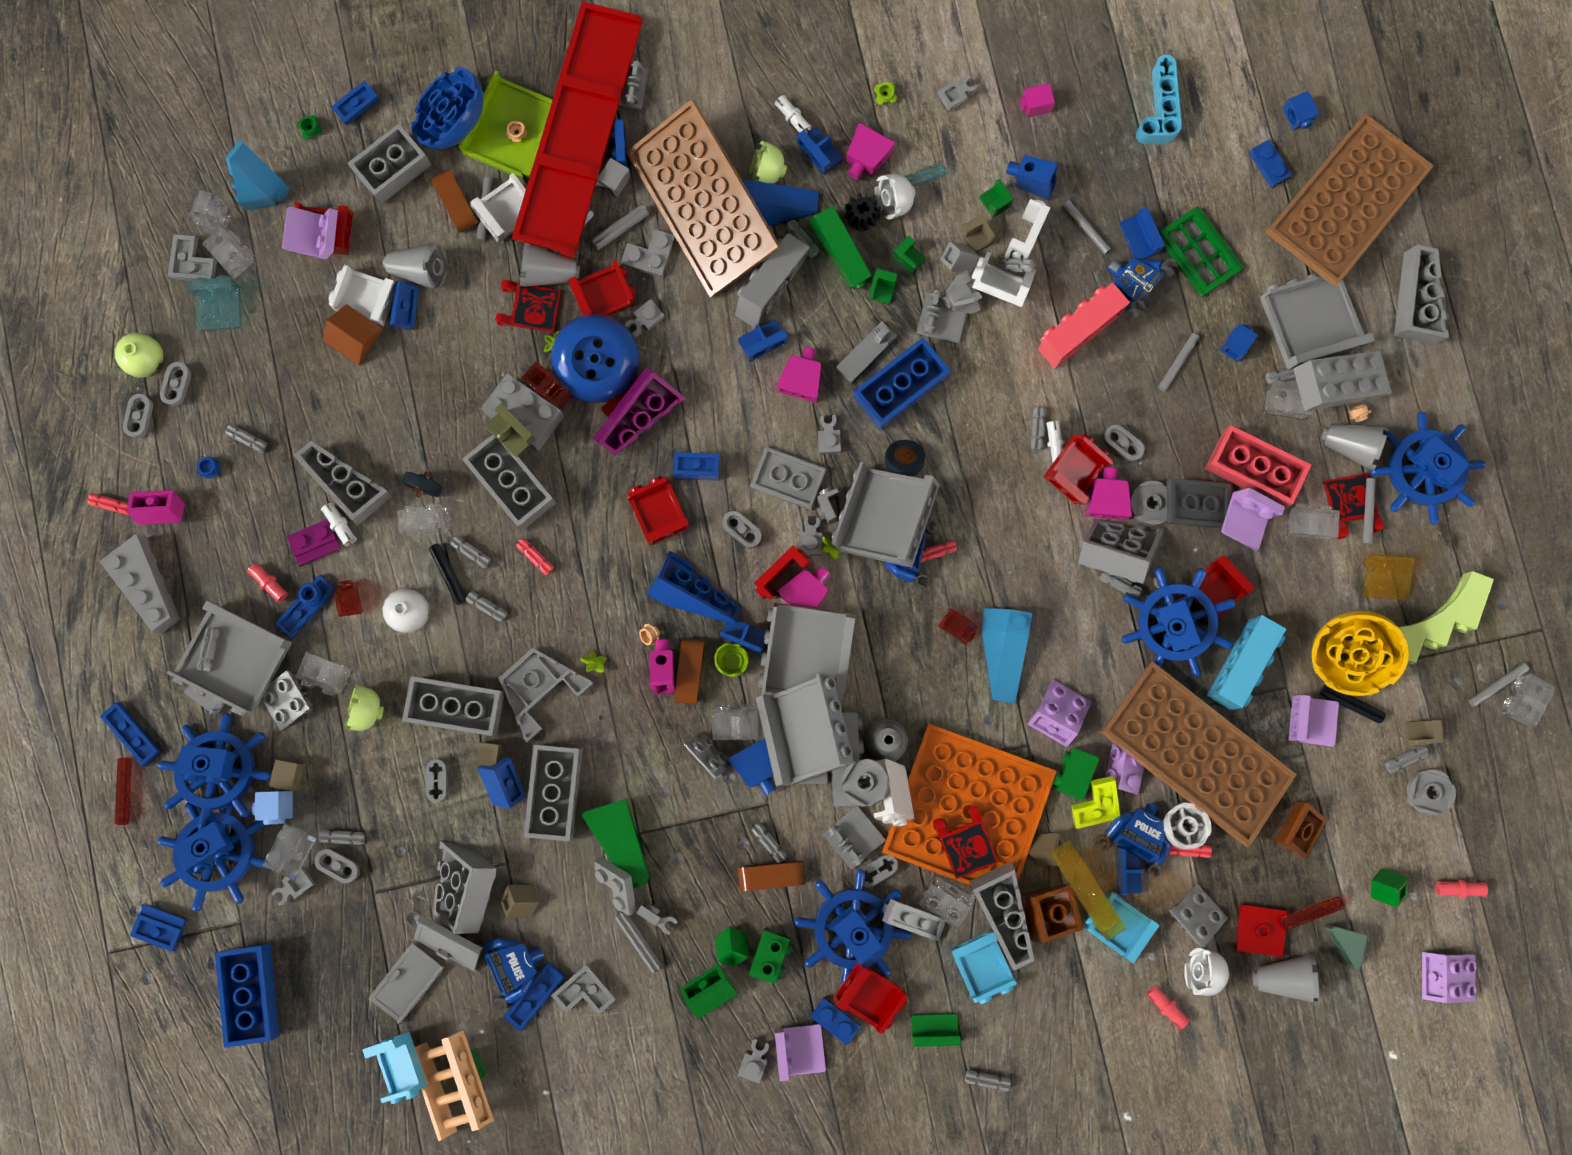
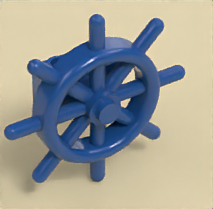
[1370,412,1486,525]
[1121,566,1236,677]
[157,713,272,829]
[157,802,271,912]
[794,869,912,985]

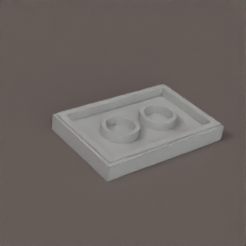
[750,446,827,511]

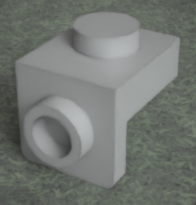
[817,487,839,524]

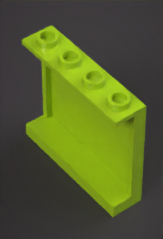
[458,71,552,182]

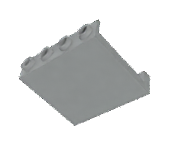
[1260,273,1375,370]
[832,462,940,568]
[167,600,292,716]
[758,603,855,707]
[756,673,854,786]

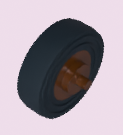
[885,440,925,477]
[402,471,443,498]

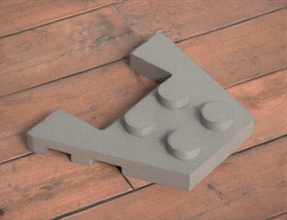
[499,648,594,743]

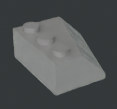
[1078,519,1164,584]
[433,841,497,934]

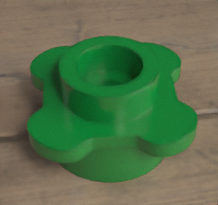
[297,115,323,140]

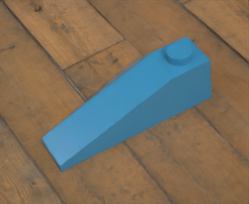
[981,608,1032,704]

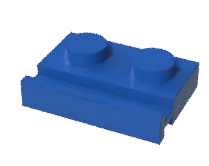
[130,903,188,952]

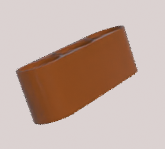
[430,169,478,233]
[674,638,705,705]
[737,861,806,891]

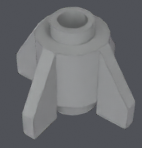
[943,270,982,314]

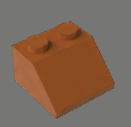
[1021,884,1084,943]

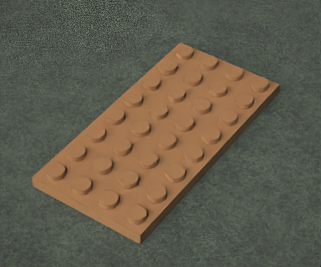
[626,99,781,298]
[1265,113,1434,287]
[1100,661,1297,847]

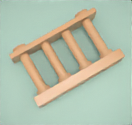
[415,1030,494,1141]

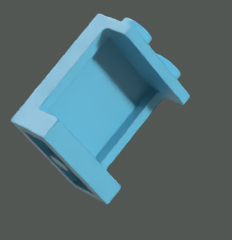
[1083,890,1160,964]
[950,930,1017,1004]
[362,1032,428,1104]

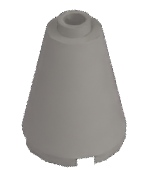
[520,243,580,287]
[383,244,447,289]
[1321,424,1389,471]
[863,719,908,762]
[1252,955,1319,1003]

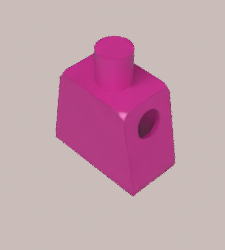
[846,123,895,180]
[776,347,821,403]
[1085,467,1132,520]
[777,566,831,609]
[650,639,676,695]

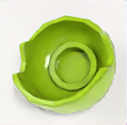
[714,642,749,677]

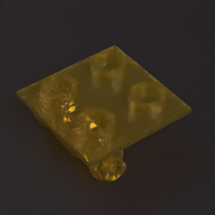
[1362,554,1416,600]

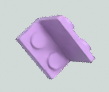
[282,206,338,260]
[1221,488,1285,550]
[1027,680,1091,747]
[1288,695,1339,747]
[1422,952,1477,1003]
[775,1024,826,1081]

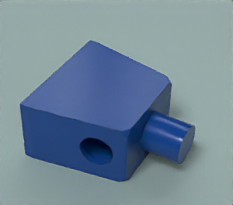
[1006,155,1058,200]
[728,738,776,795]

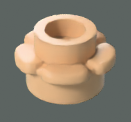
[506,121,527,142]
[1349,404,1371,422]
[639,624,660,645]

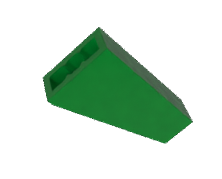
[808,206,871,289]
[581,799,651,888]

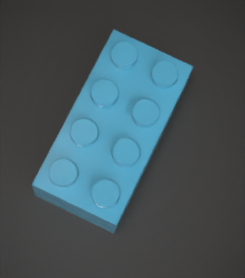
[1206,615,1286,710]

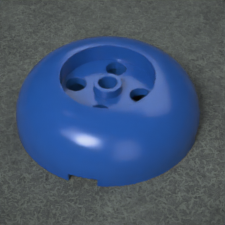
[411,67,484,149]
[551,314,639,403]

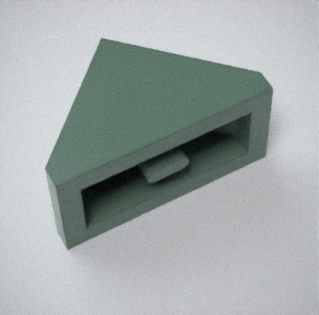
[1324,925,1367,970]

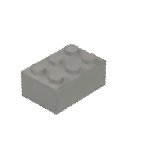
[347,123,431,205]
[481,374,565,452]

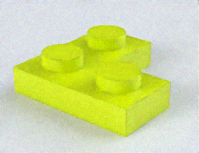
[1071,776,1120,829]

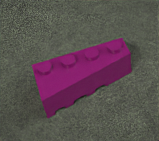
[593,368,686,455]

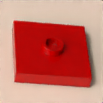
[1235,904,1288,958]

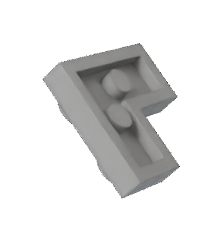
[621,229,676,278]
[168,234,217,282]
[594,857,636,916]
[551,964,617,1015]

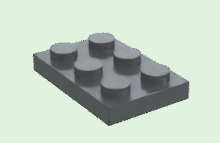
[1167,478,1231,528]

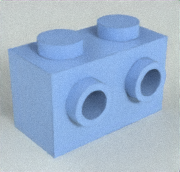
[252,791,293,825]

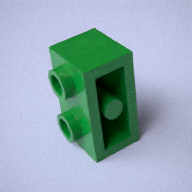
[1053,748,1100,801]
[749,928,793,984]
[679,963,737,1019]

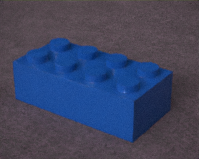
[853,337,951,431]
[215,943,280,1048]

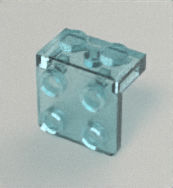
[186,276,241,331]

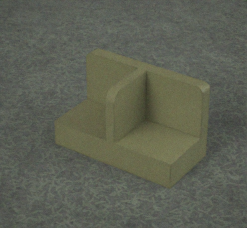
[486,403,536,457]

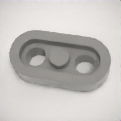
[160,362,191,406]
[123,394,153,439]
[1103,425,1145,462]
[722,511,762,549]
[315,849,360,883]

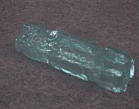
[905,162,946,187]

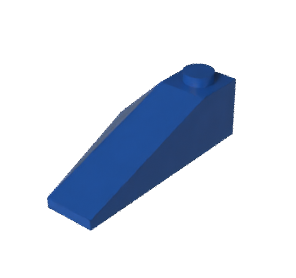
[742,180,818,226]
[647,551,741,624]

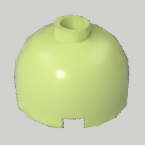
[748,141,787,184]
[115,332,163,378]
[345,685,384,731]

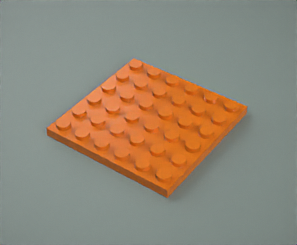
[882,723,1057,886]

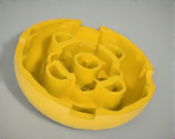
[1311,610,1409,696]

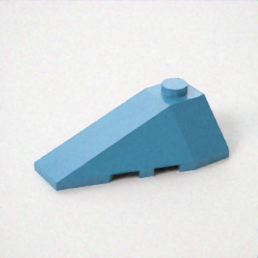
[226,140,290,210]

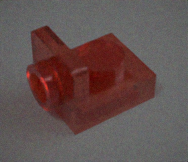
[333,580,363,617]
[938,608,977,645]

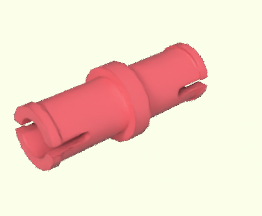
[247,563,289,603]
[1436,880,1488,898]
[1146,985,1190,1030]

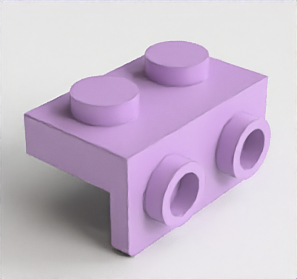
[1105,743,1144,795]

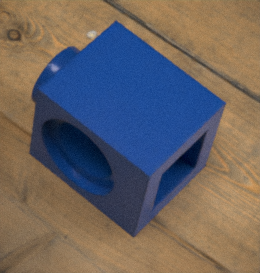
[1282,91,1320,130]
[1220,323,1258,362]

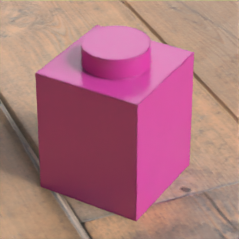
[1020,83,1055,118]

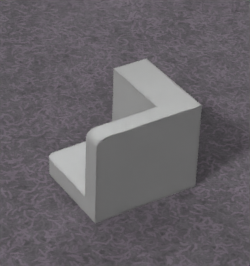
[598,158,631,197]
[940,241,980,275]

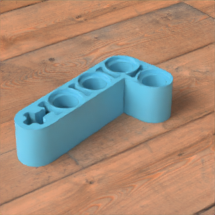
[1136,54,1182,144]

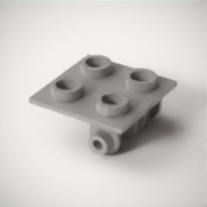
[619,61,649,109]
[916,290,966,344]
[262,670,313,731]
[684,732,731,779]
[822,806,886,870]
[1169,883,1228,948]

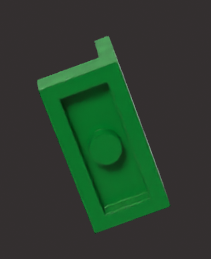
[911,1013,961,1047]

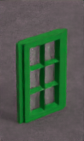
[1159,206,1244,298]

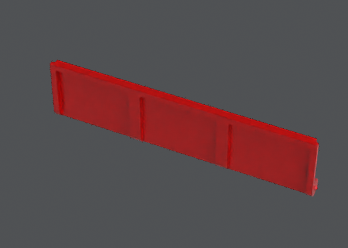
[512,1,643,258]

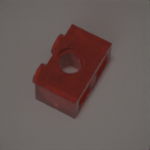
[521,361,572,410]

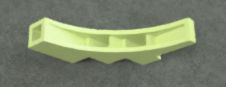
[1372,571,1494,665]

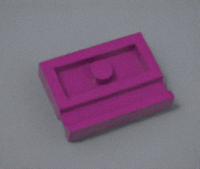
[286,519,342,567]

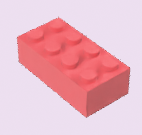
[1038,282,1130,369]
[1205,425,1312,508]

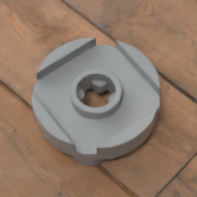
[1130,481,1167,526]
[842,759,889,807]
[1407,769,1456,815]

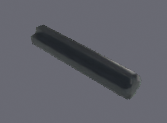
[429,543,466,605]
[1320,684,1386,723]

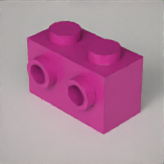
[126,490,185,525]

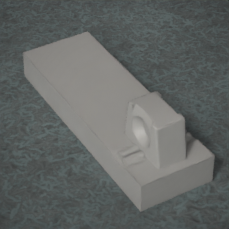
[836,321,897,384]
[881,899,946,941]

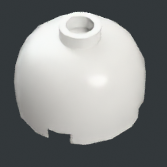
[875,174,915,219]
[382,588,429,633]
[1163,803,1211,850]
[1184,948,1229,996]

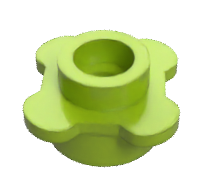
[874,82,897,105]

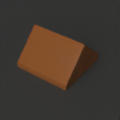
[323,304,383,365]
[1274,802,1327,859]

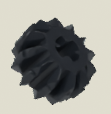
[844,193,881,231]

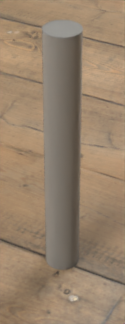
[476,177,493,242]
[1063,200,1111,255]
[1158,333,1200,392]
[1363,478,1376,545]
[1469,663,1530,707]

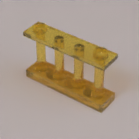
[1049,840,1127,941]

